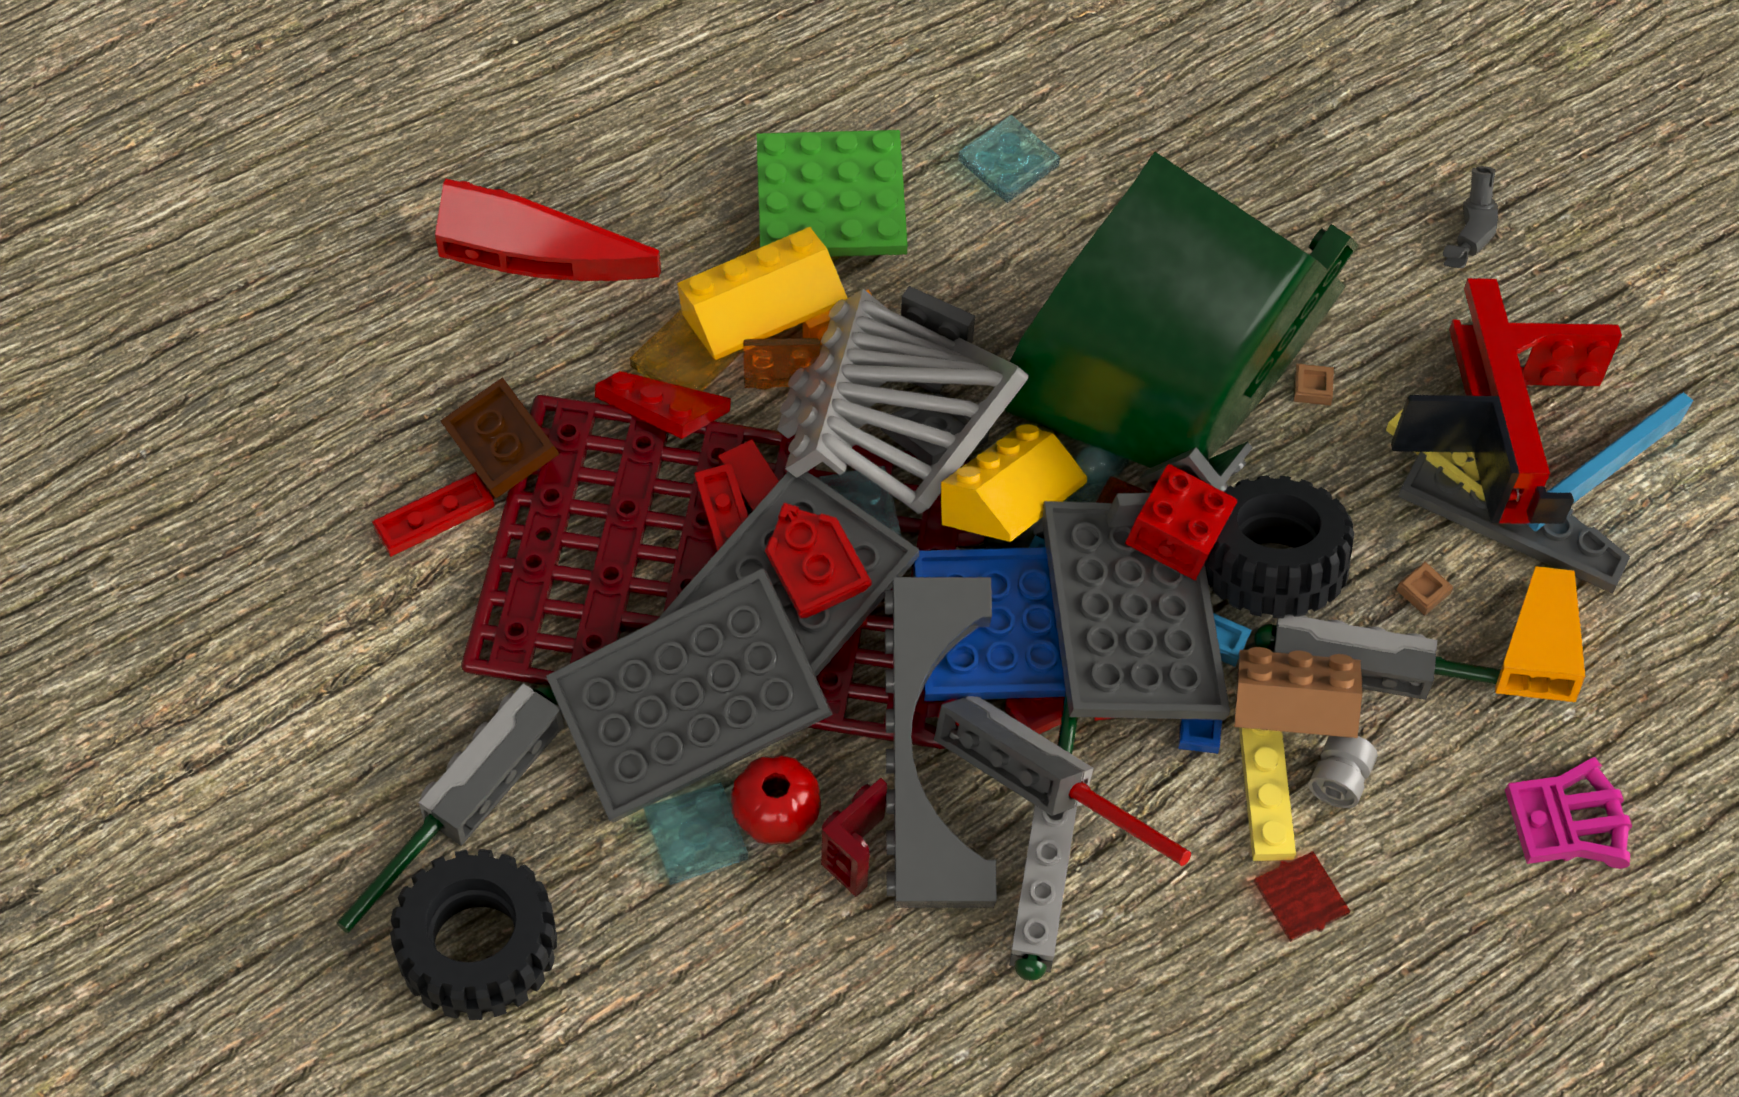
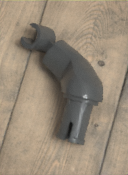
[1443,166,1498,268]

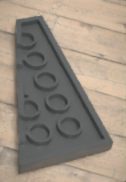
[1398,452,1630,594]

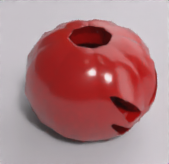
[731,755,822,845]

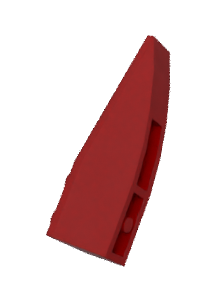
[435,178,661,281]

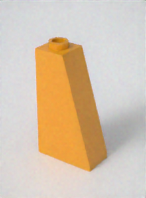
[1495,566,1585,702]

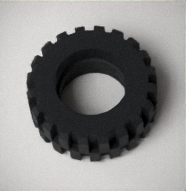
[1205,475,1354,618]
[390,849,557,1020]

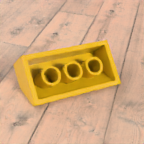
[677,227,848,360]
[941,424,1087,542]

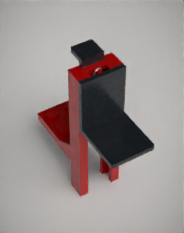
[1391,278,1622,524]

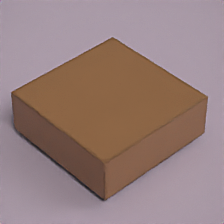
[1293,364,1334,406]
[1396,562,1453,616]

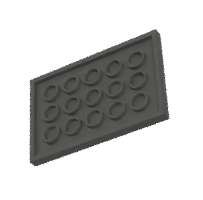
[656,471,920,677]
[1042,501,1230,720]
[546,568,833,823]

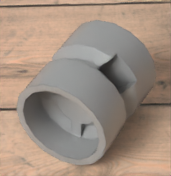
[1308,736,1378,808]

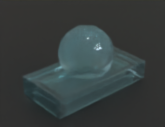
[1064,445,1129,503]

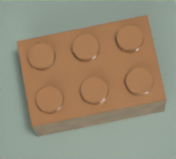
[1234,647,1362,738]

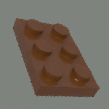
[440,377,559,498]

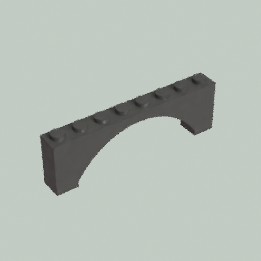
[885,577,997,908]

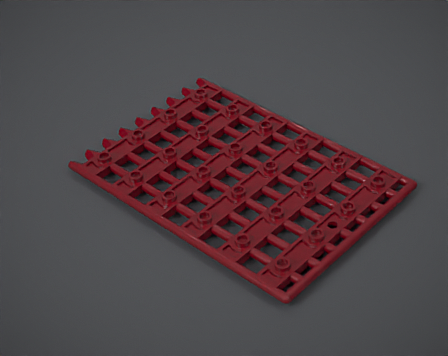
[461,395,985,749]

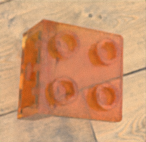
[743,338,820,390]

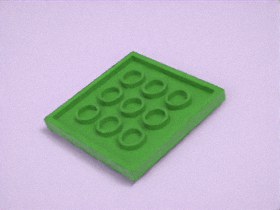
[756,130,908,257]

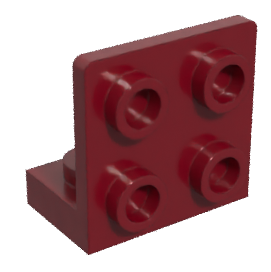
[821,778,887,897]

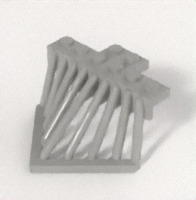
[777,289,1028,514]

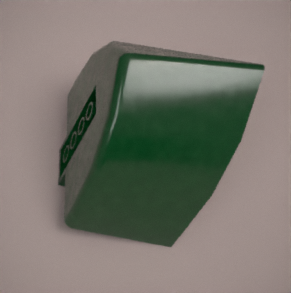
[1004,152,1359,468]

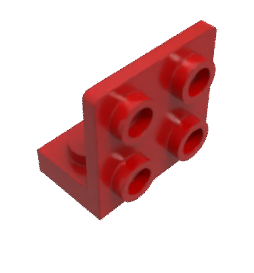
[1125,464,1237,580]

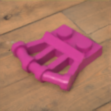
[1505,757,1632,869]

